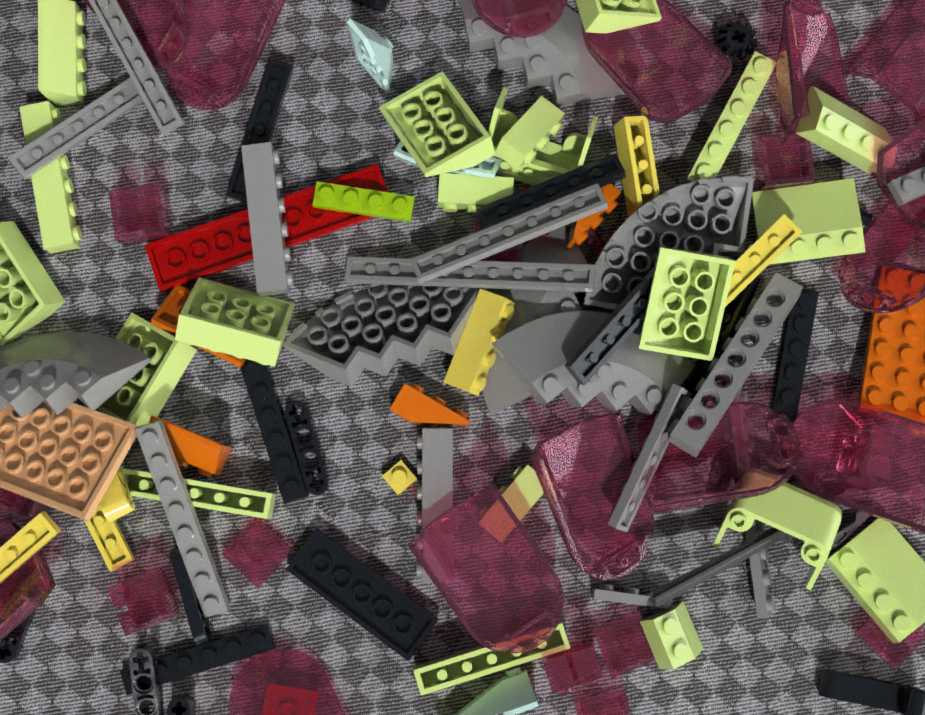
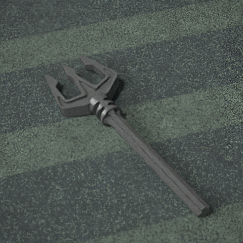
[648,466,874,607]

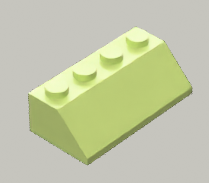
[38,0,87,105]
[796,86,896,173]

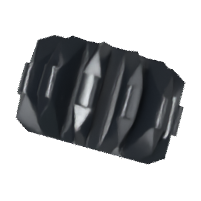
[715,19,758,62]

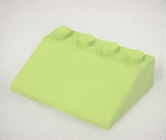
[575,0,662,34]
[378,71,495,177]
[752,178,865,265]
[0,221,66,346]
[638,247,735,361]
[175,277,295,367]
[97,312,197,426]
[825,514,925,643]

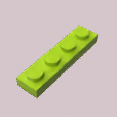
[313,181,415,223]

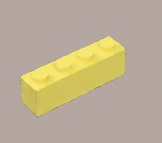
[613,115,660,217]
[443,289,515,396]

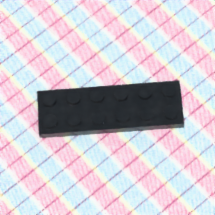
[286,528,439,661]

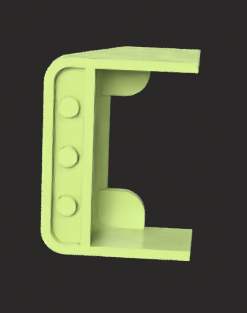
[488,87,598,186]
[713,470,842,591]

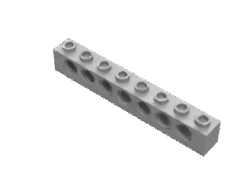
[668,272,803,458]

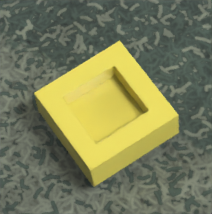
[382,460,417,495]

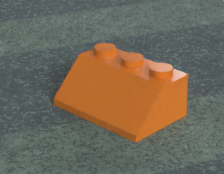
[149,416,232,478]

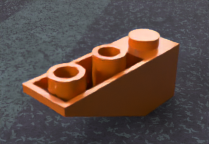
[566,184,621,250]
[390,382,470,426]

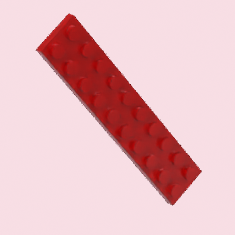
[144,164,388,292]

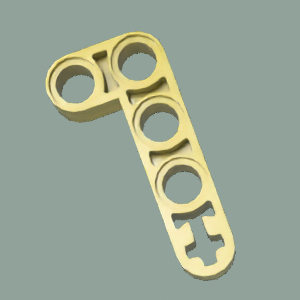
[99,467,135,522]

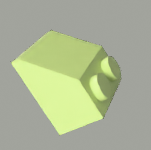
[640,601,703,669]

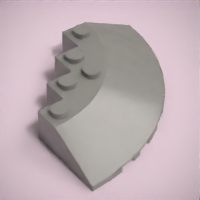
[459,0,627,107]
[583,176,754,311]
[482,226,588,415]
[283,284,486,387]
[492,310,695,414]
[0,331,152,418]

